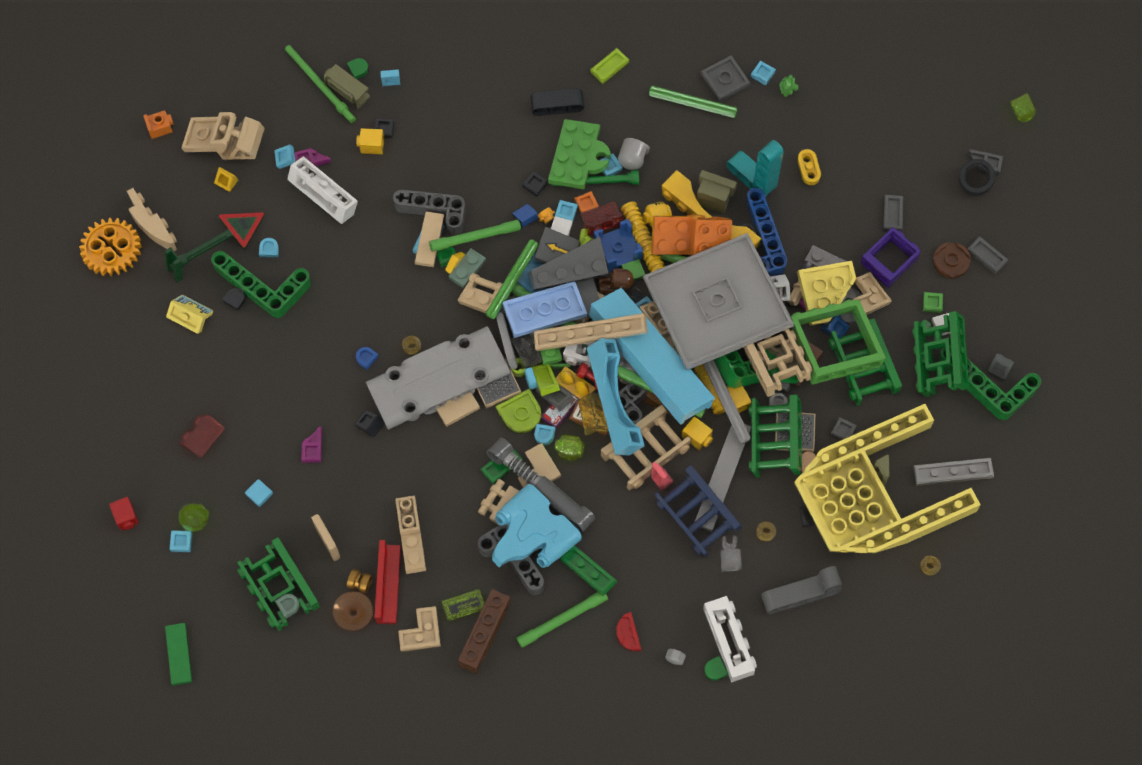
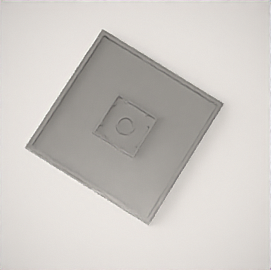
[643,233,794,370]

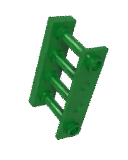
[828,319,902,406]
[749,395,802,478]

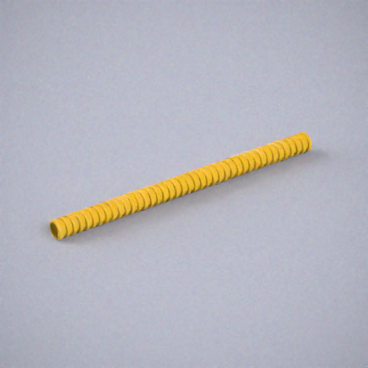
[621,202,725,414]

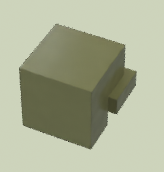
[697,170,737,214]

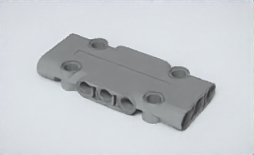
[366,326,510,430]

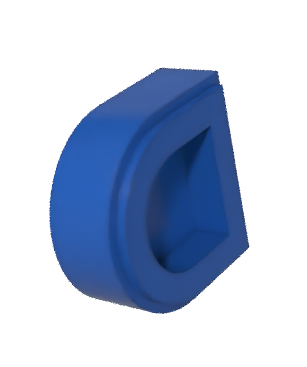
[356,347,379,370]

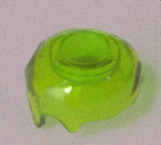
[178,503,209,532]

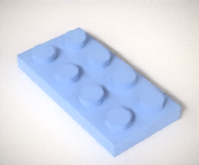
[503,281,587,338]

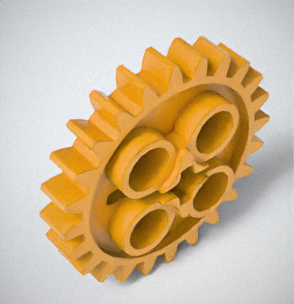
[79,218,142,276]

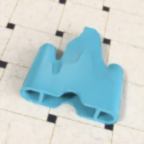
[492,484,582,568]

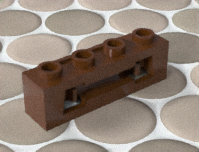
[458,589,511,674]

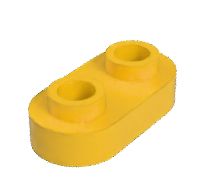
[797,149,821,185]

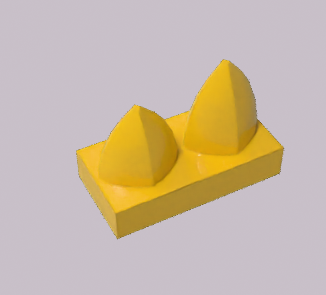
[556,366,596,404]

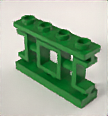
[912,311,969,397]
[237,537,320,631]

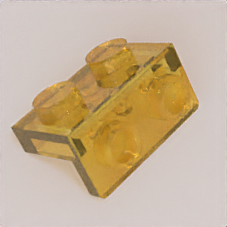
[578,393,609,435]

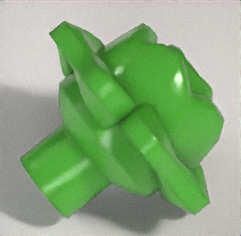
[779,75,798,97]

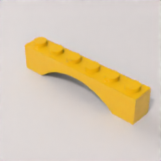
[662,170,761,249]

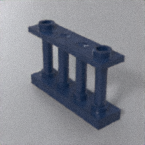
[655,465,742,557]

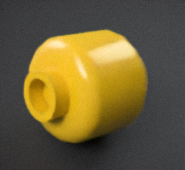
[643,202,672,228]

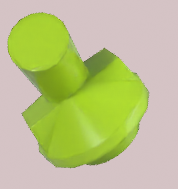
[579,229,594,246]

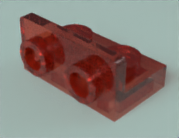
[580,201,623,235]
[180,414,225,458]

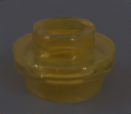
[402,336,421,354]
[756,522,776,541]
[920,556,941,575]

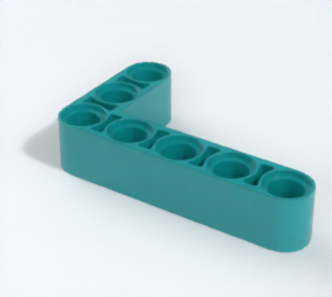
[726,140,784,197]

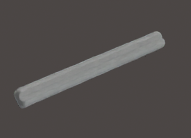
[703,359,751,443]

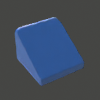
[512,204,538,228]
[820,315,850,338]

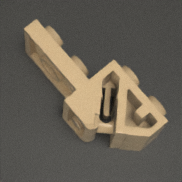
[182,112,264,160]

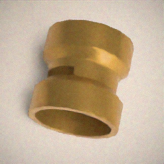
[347,569,373,594]

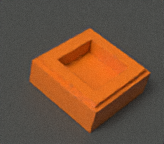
[575,191,599,216]

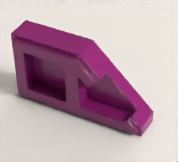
[294,148,331,167]
[301,427,322,463]

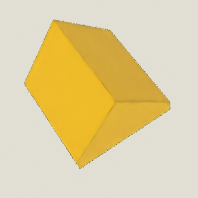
[214,167,238,192]

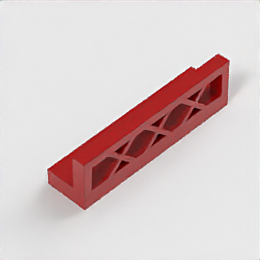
[374,540,401,624]

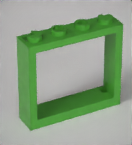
[789,299,886,385]

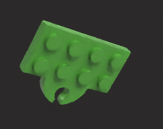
[548,119,611,189]

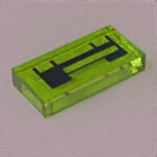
[442,589,485,621]

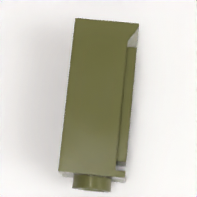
[324,64,370,109]

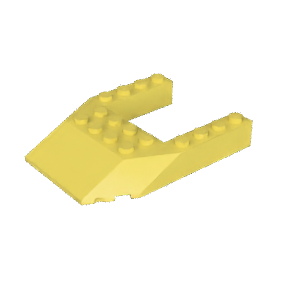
[794,404,981,553]

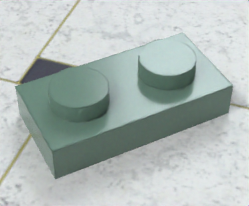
[449,248,486,289]

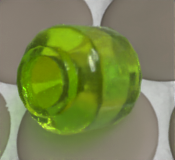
[555,434,584,461]

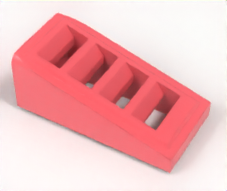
[651,462,673,491]

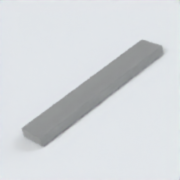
[695,424,752,532]

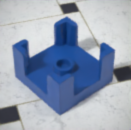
[594,219,643,272]

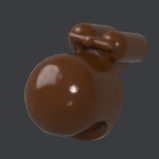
[598,269,634,294]

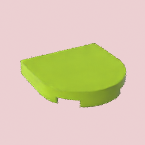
[496,389,541,433]

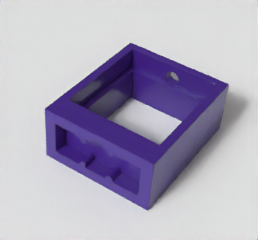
[860,227,921,288]

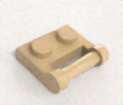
[458,273,503,313]

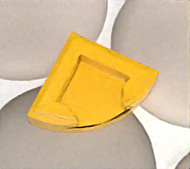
[445,252,465,274]

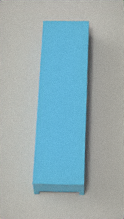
[589,288,715,425]

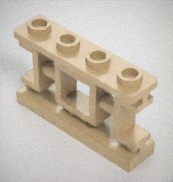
[743,328,812,397]

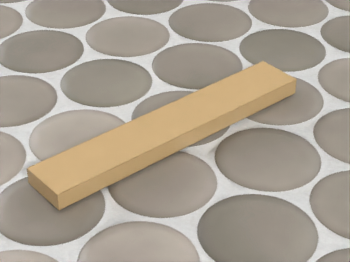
[534,313,648,351]

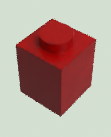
[109,496,139,530]

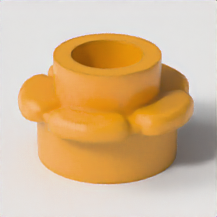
[538,207,555,224]

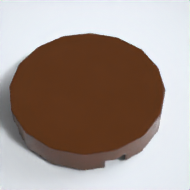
[933,242,971,278]

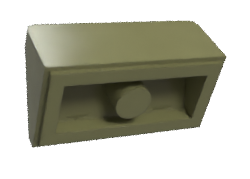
[874,455,889,487]

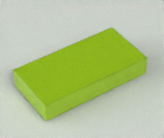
[590,48,629,84]
[532,364,560,396]

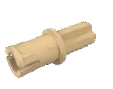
[787,280,802,306]

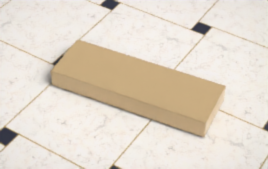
[415,212,444,267]

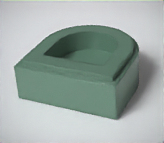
[275,594,299,619]

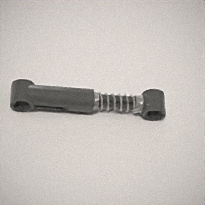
[486,437,595,533]

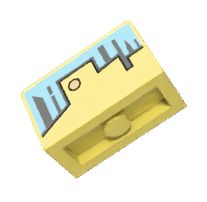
[166,295,213,334]

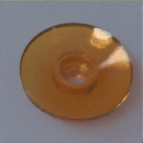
[333,591,373,631]

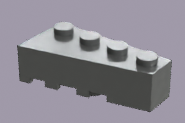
[528,237,608,291]

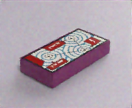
[541,388,579,429]

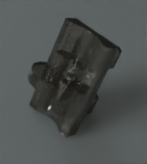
[511,334,542,369]

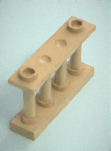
[601,405,691,491]

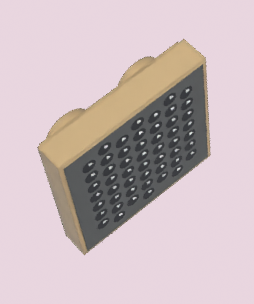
[476,359,521,408]
[775,412,815,452]

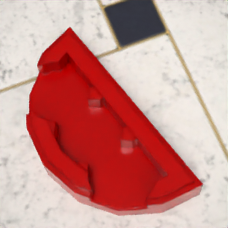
[616,612,641,651]

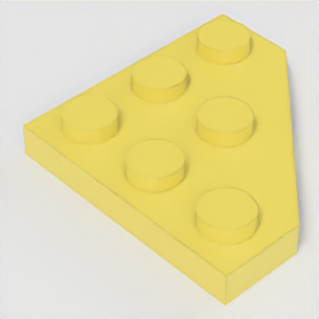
[797,261,856,326]

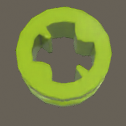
[511,358,527,377]

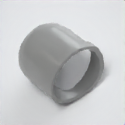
[618,138,650,170]

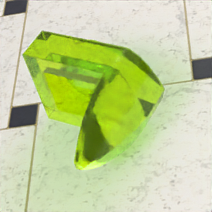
[1010,93,1036,122]

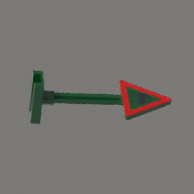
[164,212,264,283]

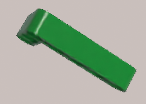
[211,251,311,318]
[938,346,1041,420]
[714,350,773,388]

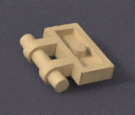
[478,479,519,525]

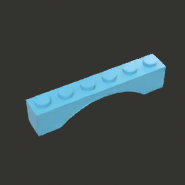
[587,338,644,455]

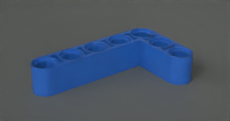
[746,188,787,276]

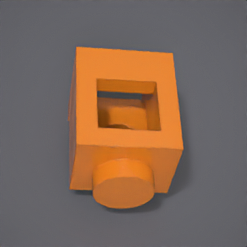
[143,110,174,139]

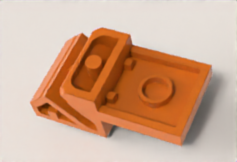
[651,215,732,256]

